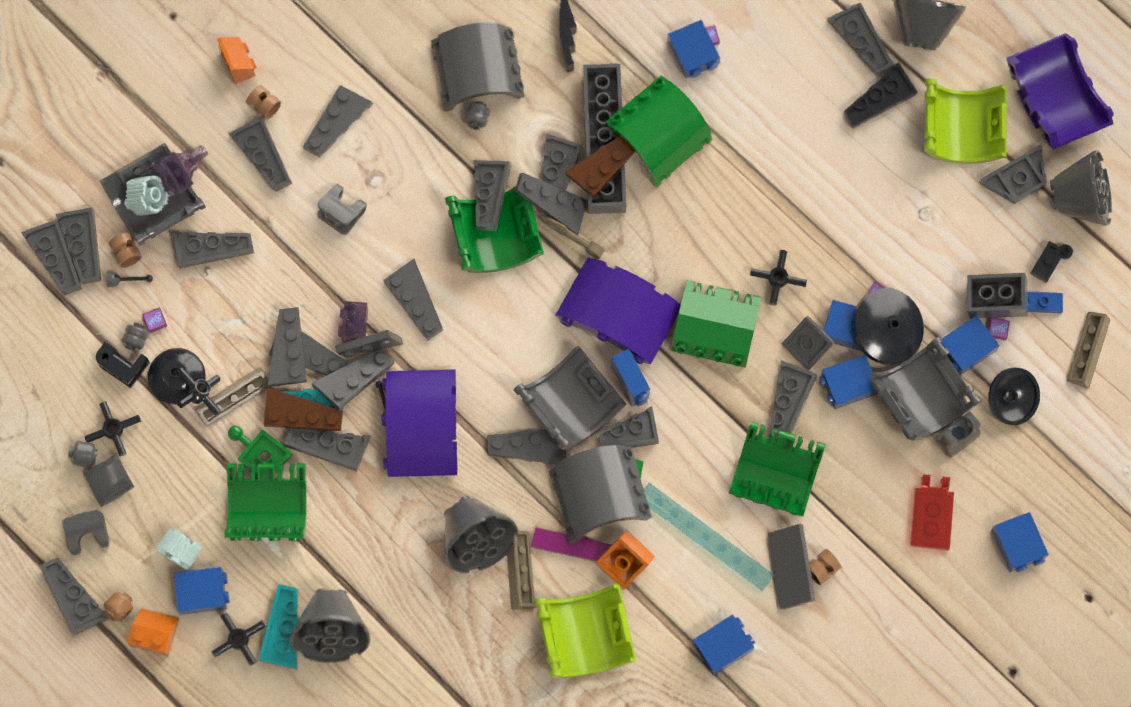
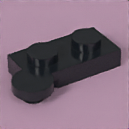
[1030,241,1073,283]

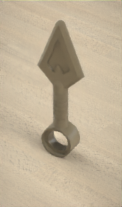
[539,214,605,259]

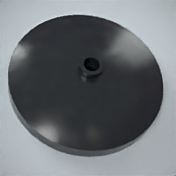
[852,288,924,365]

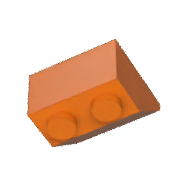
[217,37,257,84]
[596,530,655,589]
[127,608,179,656]

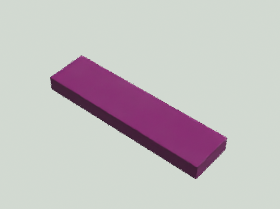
[531,528,611,562]

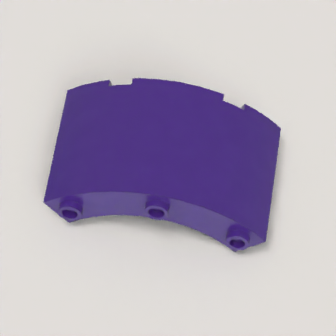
[1006,33,1114,150]
[555,257,681,365]
[382,369,458,477]

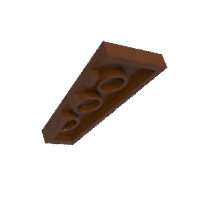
[565,136,635,198]
[264,387,343,431]

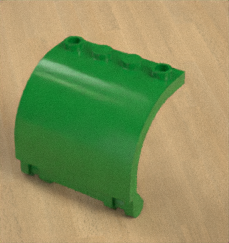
[605,75,713,187]
[445,186,544,273]

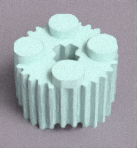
[125,175,169,216]
[156,528,202,571]

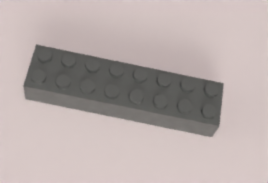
[583,63,627,214]

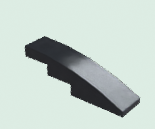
[560,0,577,72]

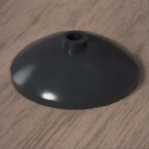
[148,348,206,405]
[988,367,1040,425]

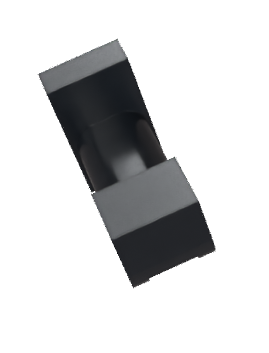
[96,342,150,389]

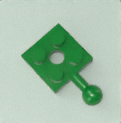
[228,426,293,476]

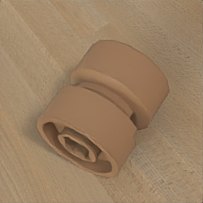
[246,85,282,120]
[109,232,142,268]
[809,549,842,585]

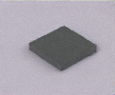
[782,316,835,370]

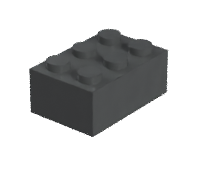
[967,273,1028,319]

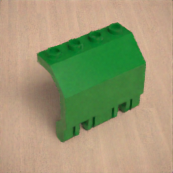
[671,280,761,368]
[729,421,826,517]
[225,463,307,541]

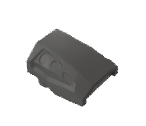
[84,452,135,507]

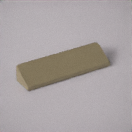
[1067,312,1110,388]
[195,367,269,427]
[507,531,535,610]

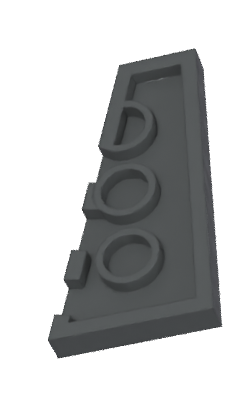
[172,231,254,268]

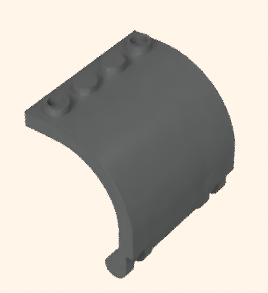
[431,23,525,111]
[99,143,206,246]
[870,337,982,441]
[513,346,627,450]
[549,445,652,544]

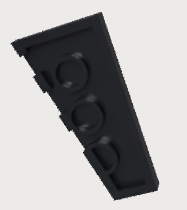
[843,62,918,129]

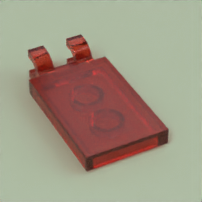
[910,474,954,551]

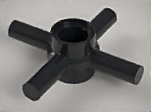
[750,250,807,306]
[177,367,221,416]
[84,401,142,457]
[211,612,266,666]

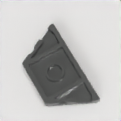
[979,145,1047,204]

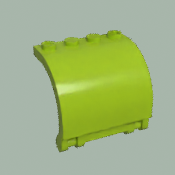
[924,78,1007,164]
[534,584,636,679]

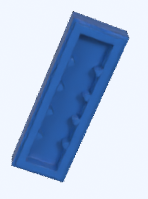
[1028,292,1063,313]

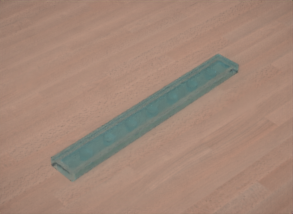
[644,483,775,591]

